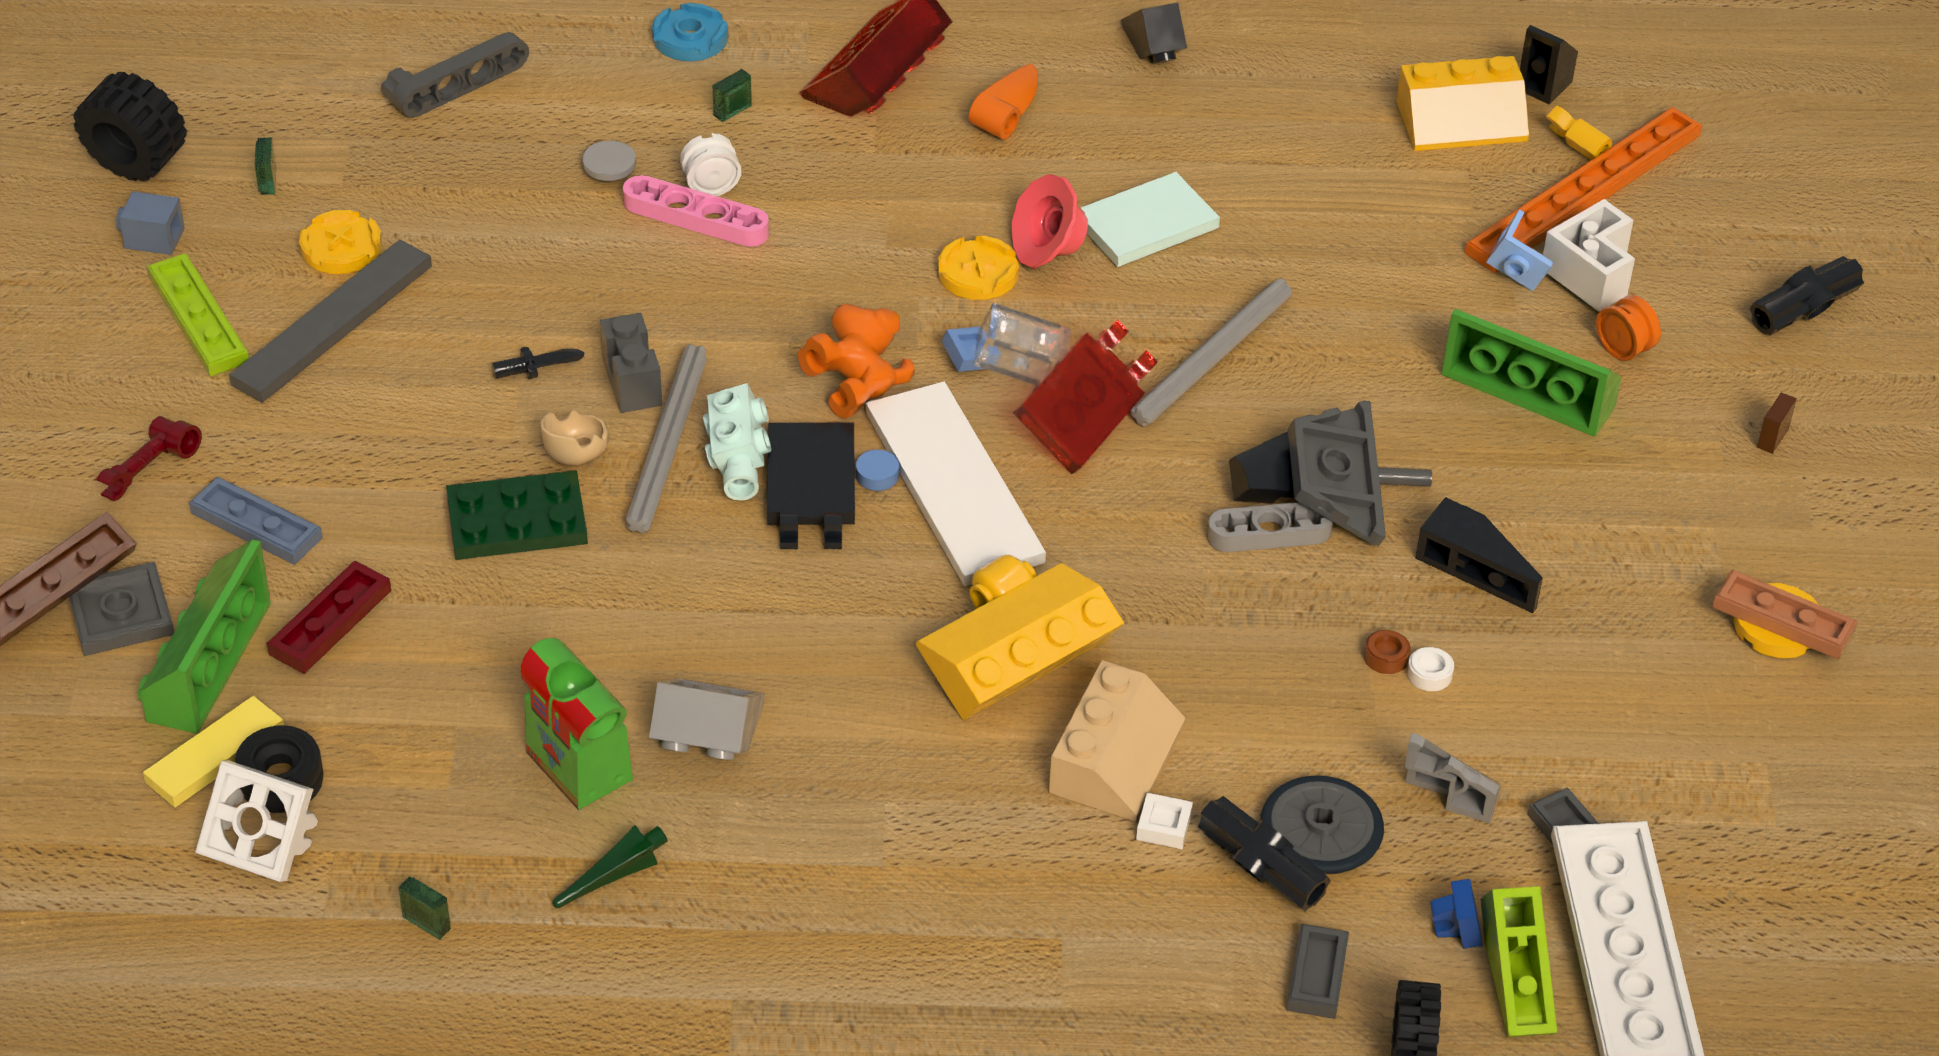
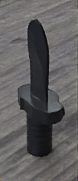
[492,347,585,379]

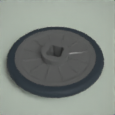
[1260,775,1384,874]

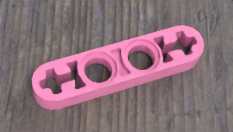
[623,175,769,247]

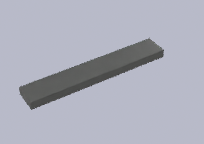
[229,240,432,403]

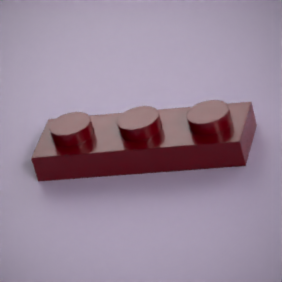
[267,561,392,674]

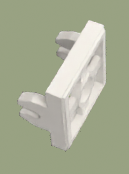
[195,760,318,882]

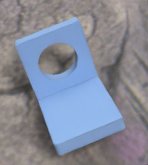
[1486,209,1553,291]

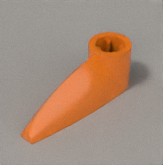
[968,63,1038,140]

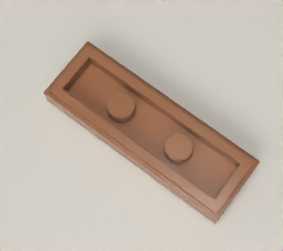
[1712,569,1858,660]

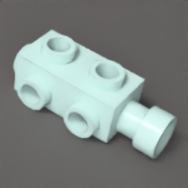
[703,383,771,501]

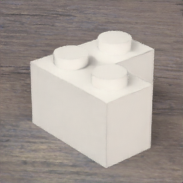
[1543,199,1635,312]

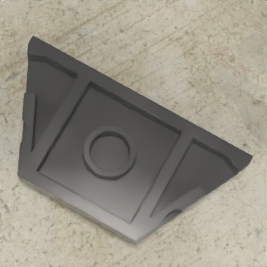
[1288,400,1386,546]

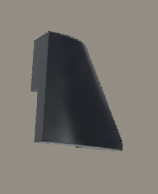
[1229,431,1294,503]

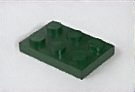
[446,470,588,560]

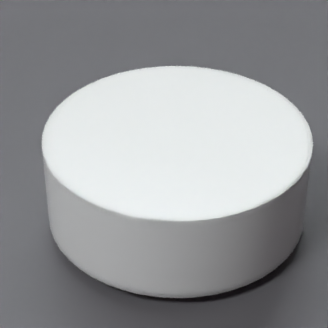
[1407,647,1454,691]

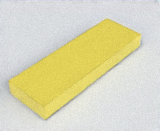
[143,696,284,808]

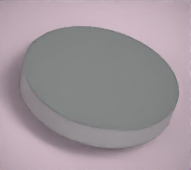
[582,141,636,181]

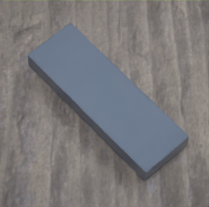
[189,477,323,565]

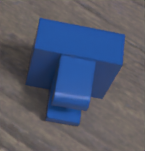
[1430,879,1483,949]

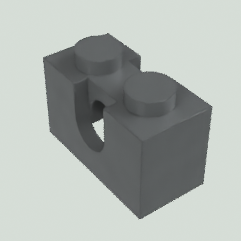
[600,313,662,413]

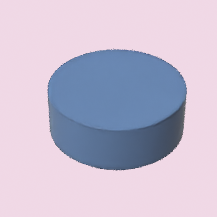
[856,450,899,491]

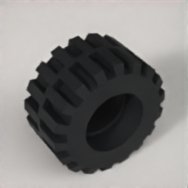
[73,72,187,181]

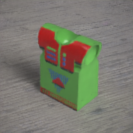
[521,638,633,810]

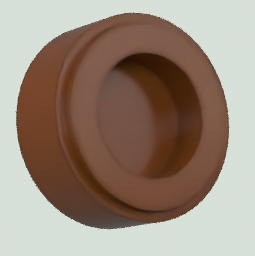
[1364,630,1411,674]

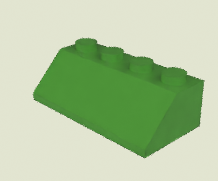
[1442,309,1622,437]
[138,540,271,734]

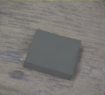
[69,561,174,656]

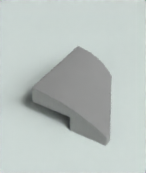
[1405,733,1502,823]

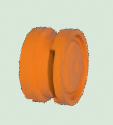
[1596,295,1661,361]

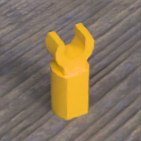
[1546,105,1612,160]

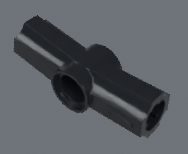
[1749,256,1864,336]
[1198,796,1331,912]

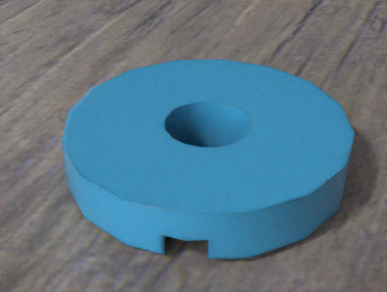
[652,3,729,61]

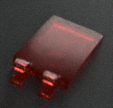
[1013,319,1158,474]

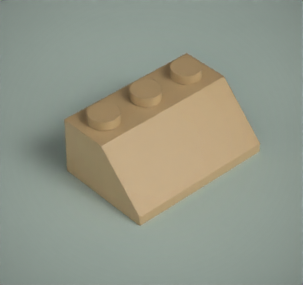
[1049,660,1185,822]

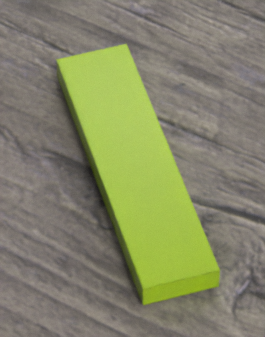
[147,253,249,376]

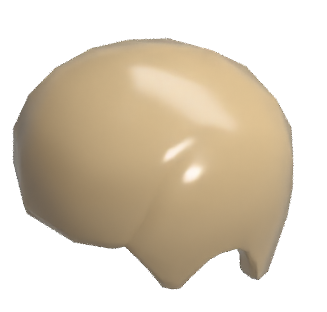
[539,410,609,466]

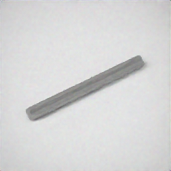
[1131,278,1292,426]
[626,344,707,534]

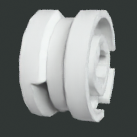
[680,133,741,196]

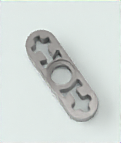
[1207,502,1333,552]

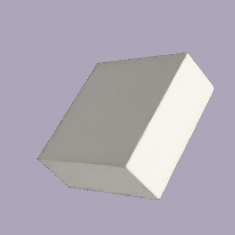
[1136,793,1193,849]

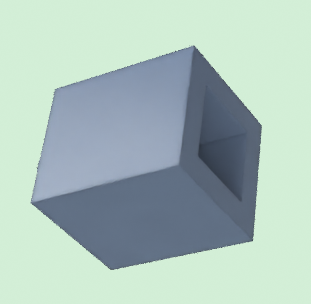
[116,191,185,255]

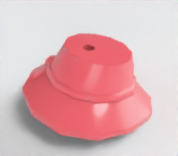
[1011,174,1088,269]

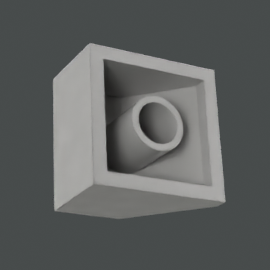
[649,678,766,760]

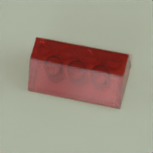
[799,0,953,117]

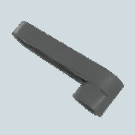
[381,32,529,118]

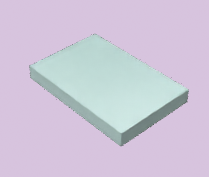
[1081,172,1220,267]

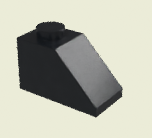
[1121,3,1187,64]
[1520,25,1578,105]

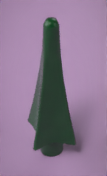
[552,825,668,908]

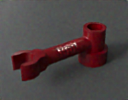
[96,416,202,501]

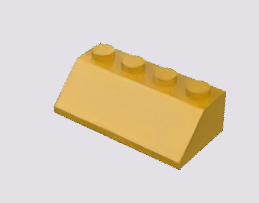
[915,563,1124,721]

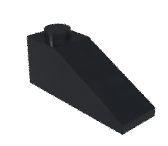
[1415,497,1543,613]

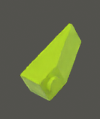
[1480,886,1558,1037]

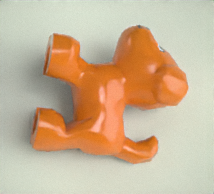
[797,303,915,419]

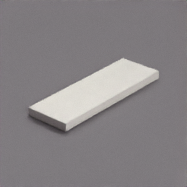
[866,381,1046,586]
[1551,821,1704,1056]

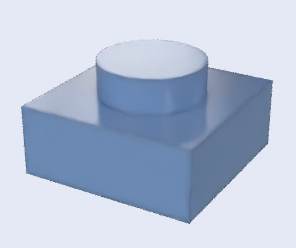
[942,326,999,372]

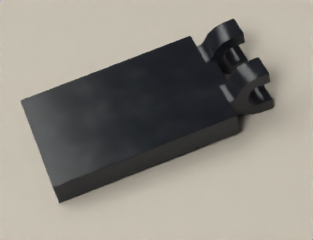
[767,422,855,549]

